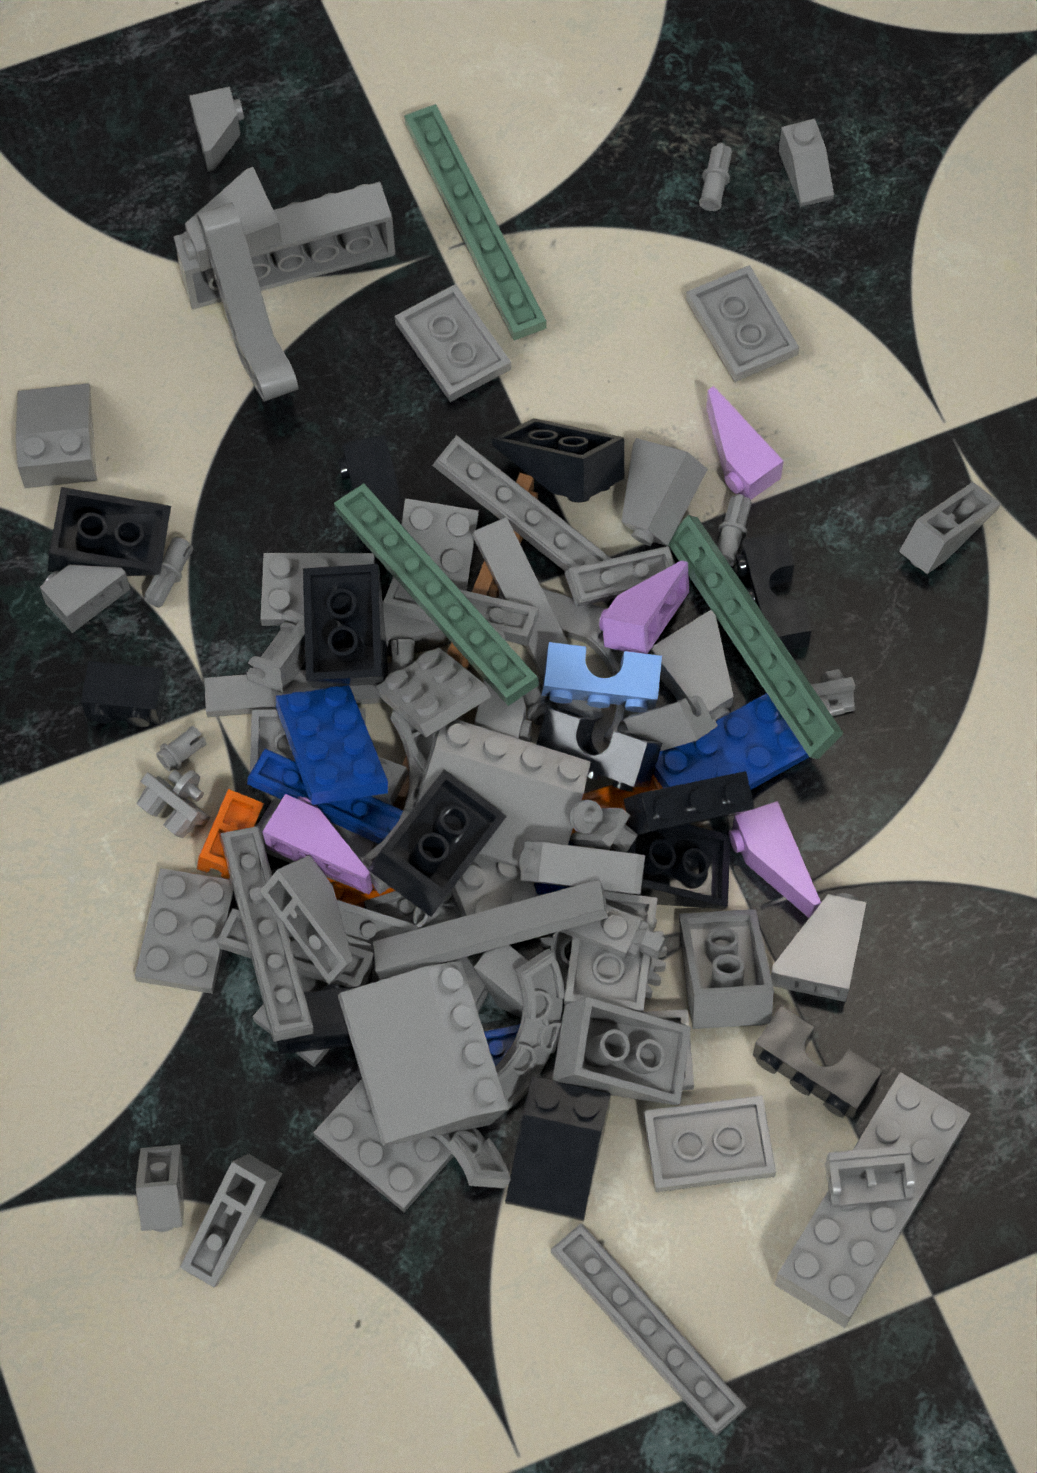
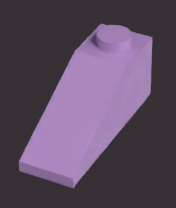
[706,386,784,500]
[599,561,689,654]
[263,794,373,895]
[729,801,821,918]

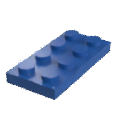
[276,685,388,805]
[653,693,809,790]

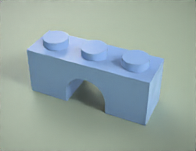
[541,642,662,713]

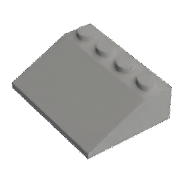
[415,719,591,868]
[338,960,508,1146]

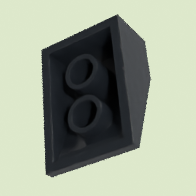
[492,418,624,503]
[47,487,171,576]
[303,564,388,688]
[368,769,507,917]
[610,820,730,909]
[505,1076,611,1221]

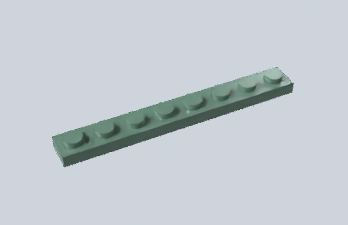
[404,104,547,341]
[334,483,539,706]
[668,515,843,759]

